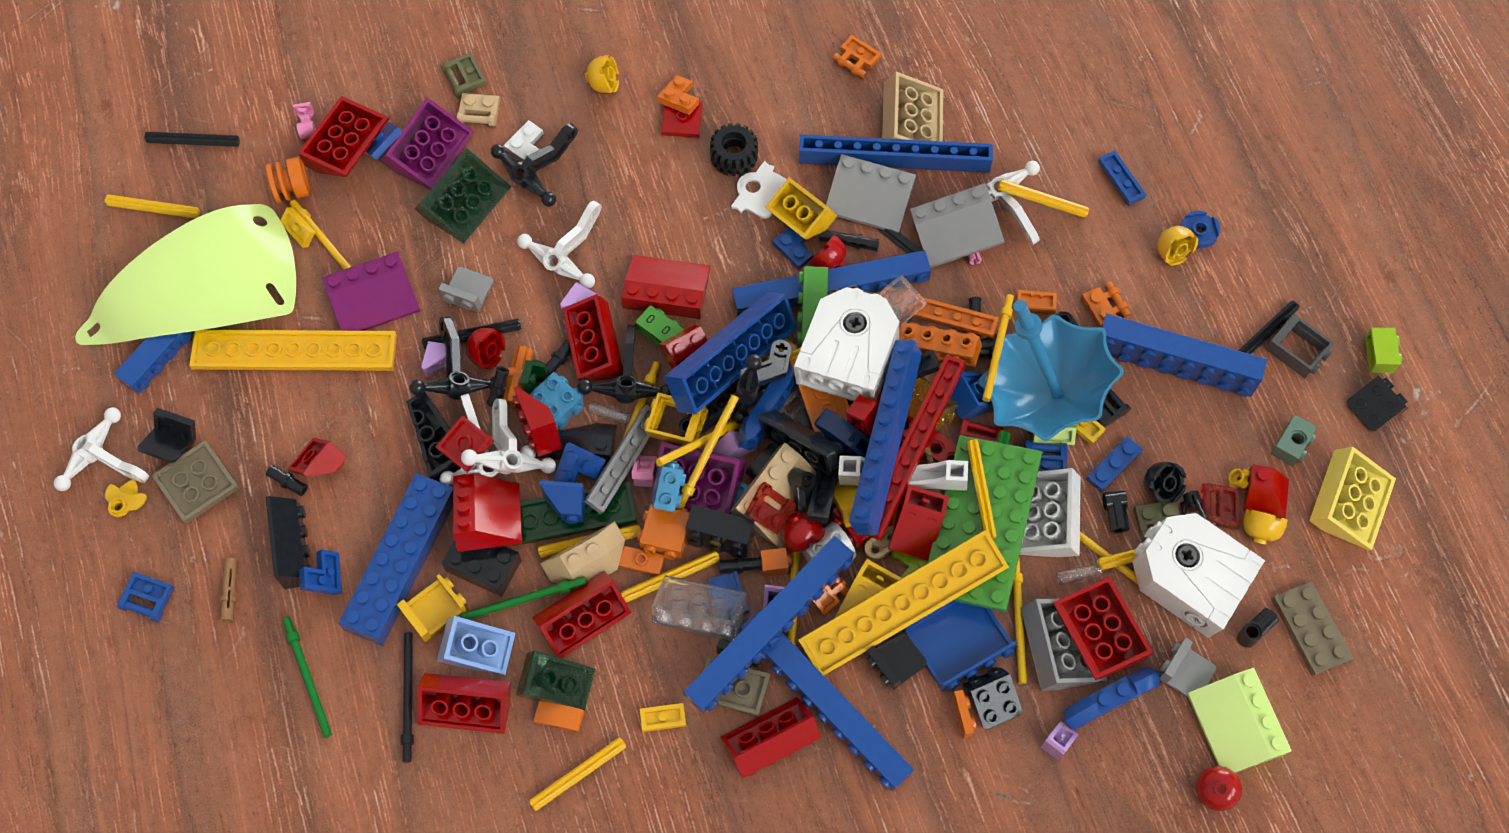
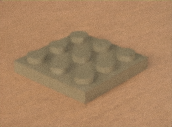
[151,440,240,524]

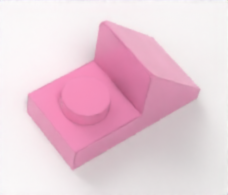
[632,455,657,487]

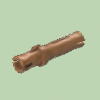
[219,558,238,623]

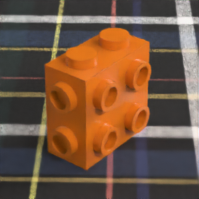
[637,504,690,560]

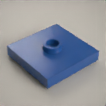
[366,121,402,160]

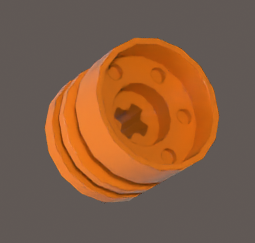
[266,156,311,204]

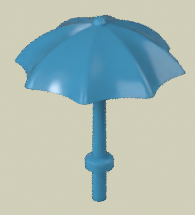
[979,300,1124,441]

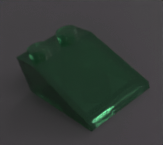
[516,650,595,711]

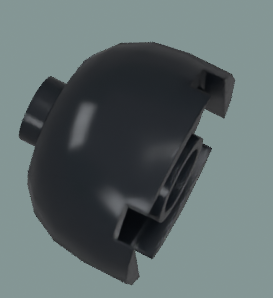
[1143,462,1186,504]

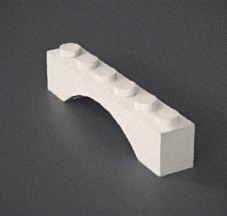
[838,456,968,491]

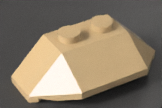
[540,521,625,589]

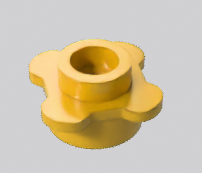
[1228,468,1250,489]

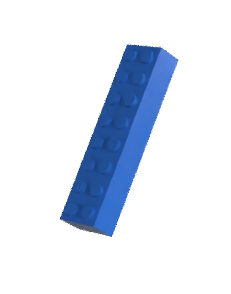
[664,292,798,414]
[1101,313,1267,397]
[338,473,453,646]

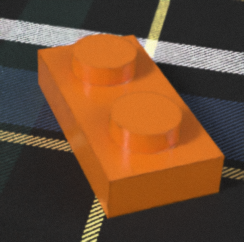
[952,690,976,739]

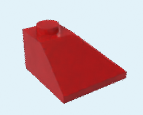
[287,437,347,476]
[1243,464,1289,519]

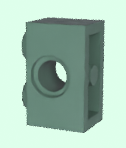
[1271,415,1317,467]

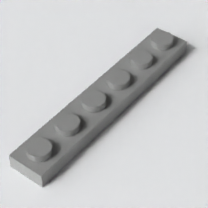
[584,405,652,514]

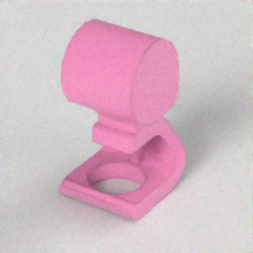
[293,102,316,140]

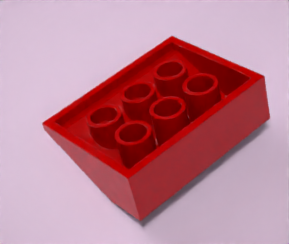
[298,96,389,177]
[621,255,711,319]
[453,473,522,552]
[1052,576,1153,680]

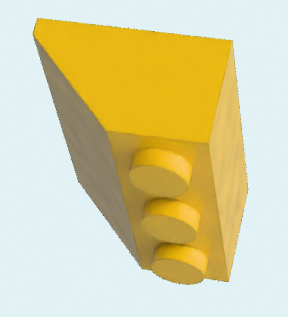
[765,177,838,240]

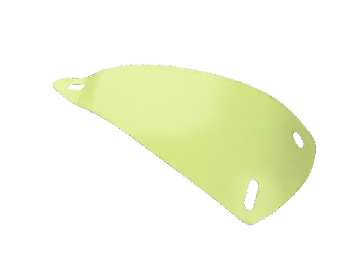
[75,204,296,345]

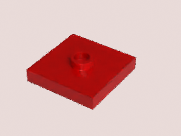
[661,102,703,138]
[436,415,494,473]

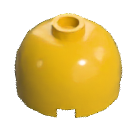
[585,55,619,93]
[1157,226,1198,266]
[1243,509,1288,545]

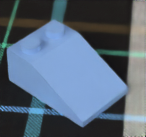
[437,616,515,675]

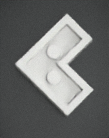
[504,120,544,162]

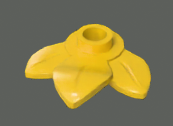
[105,479,147,518]

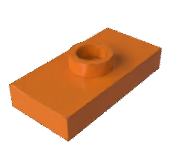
[1016,290,1057,314]
[619,546,665,576]

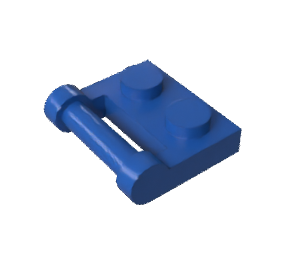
[1024,440,1067,472]
[117,572,175,622]

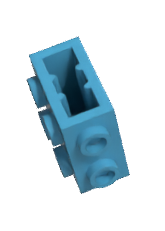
[529,372,584,431]
[651,460,686,512]

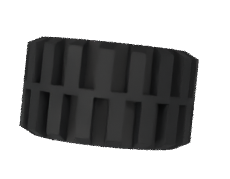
[710,123,758,176]

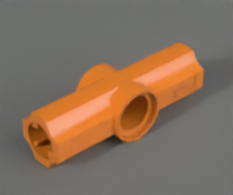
[503,346,533,408]

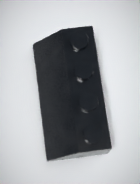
[758,410,845,477]
[265,496,312,589]

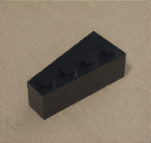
[406,392,460,482]

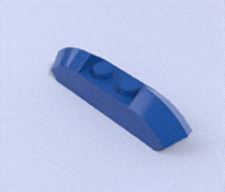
[738,366,796,450]
[1063,666,1160,730]

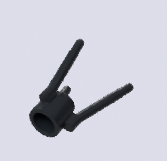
[1180,491,1215,526]

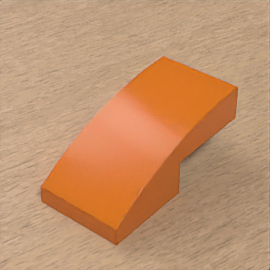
[533,701,585,732]

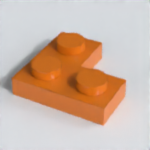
[657,75,699,115]

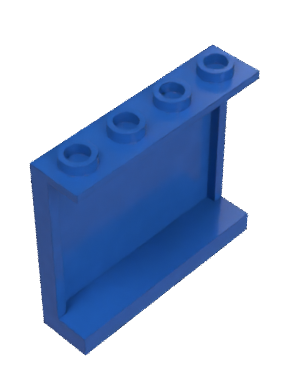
[903,601,1017,691]

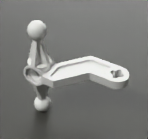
[986,161,1040,245]
[517,201,602,289]
[440,394,536,486]
[461,398,556,474]
[53,407,149,491]

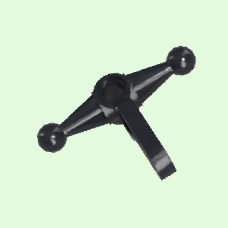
[491,123,578,207]
[409,316,495,400]
[577,324,672,404]
[733,340,792,424]

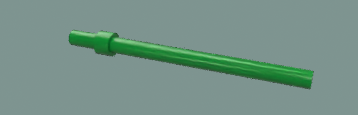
[461,576,587,620]
[282,617,332,738]

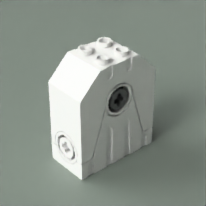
[794,287,899,402]
[1132,513,1265,638]

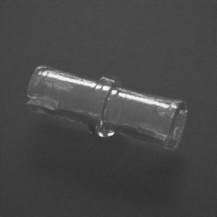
[588,401,631,425]
[1056,563,1102,585]

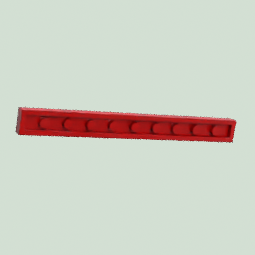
[866,355,966,541]

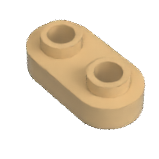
[864,526,894,561]

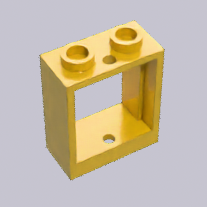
[644,393,708,446]

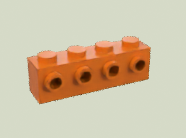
[899,322,982,367]

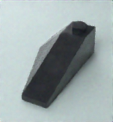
[535,423,617,464]

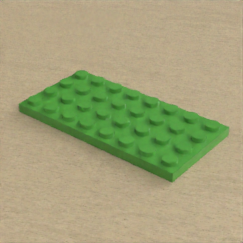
[928,435,1042,612]

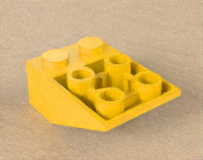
[835,559,902,617]

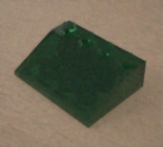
[414,148,511,243]

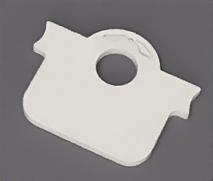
[731,161,787,219]

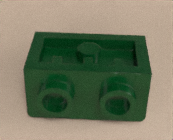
[520,360,549,394]

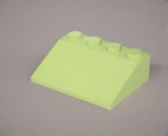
[1187,668,1292,773]

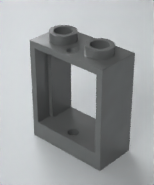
[1266,314,1334,378]

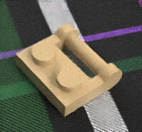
[457,93,500,126]

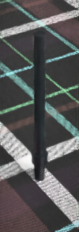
[400,632,414,763]

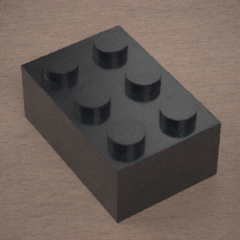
[685,505,754,558]
[442,541,522,597]

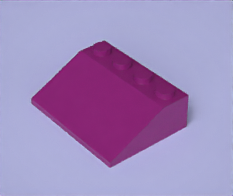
[381,97,474,191]
[322,251,420,331]
[648,441,746,515]

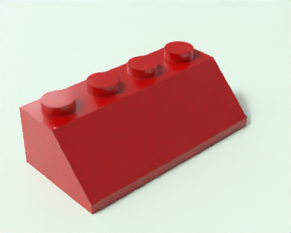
[562,294,623,381]
[532,571,631,660]
[418,673,511,734]
[720,697,822,778]

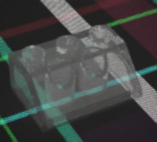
[878,274,927,327]

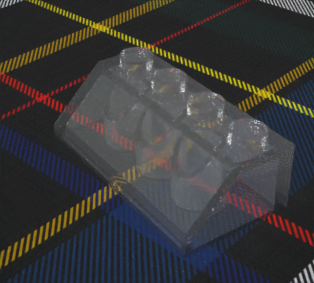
[651,575,747,641]

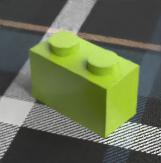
[1365,328,1402,373]

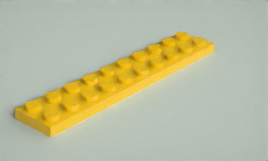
[189,330,397,371]
[798,529,1009,675]

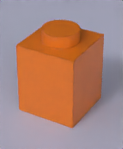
[760,548,792,577]

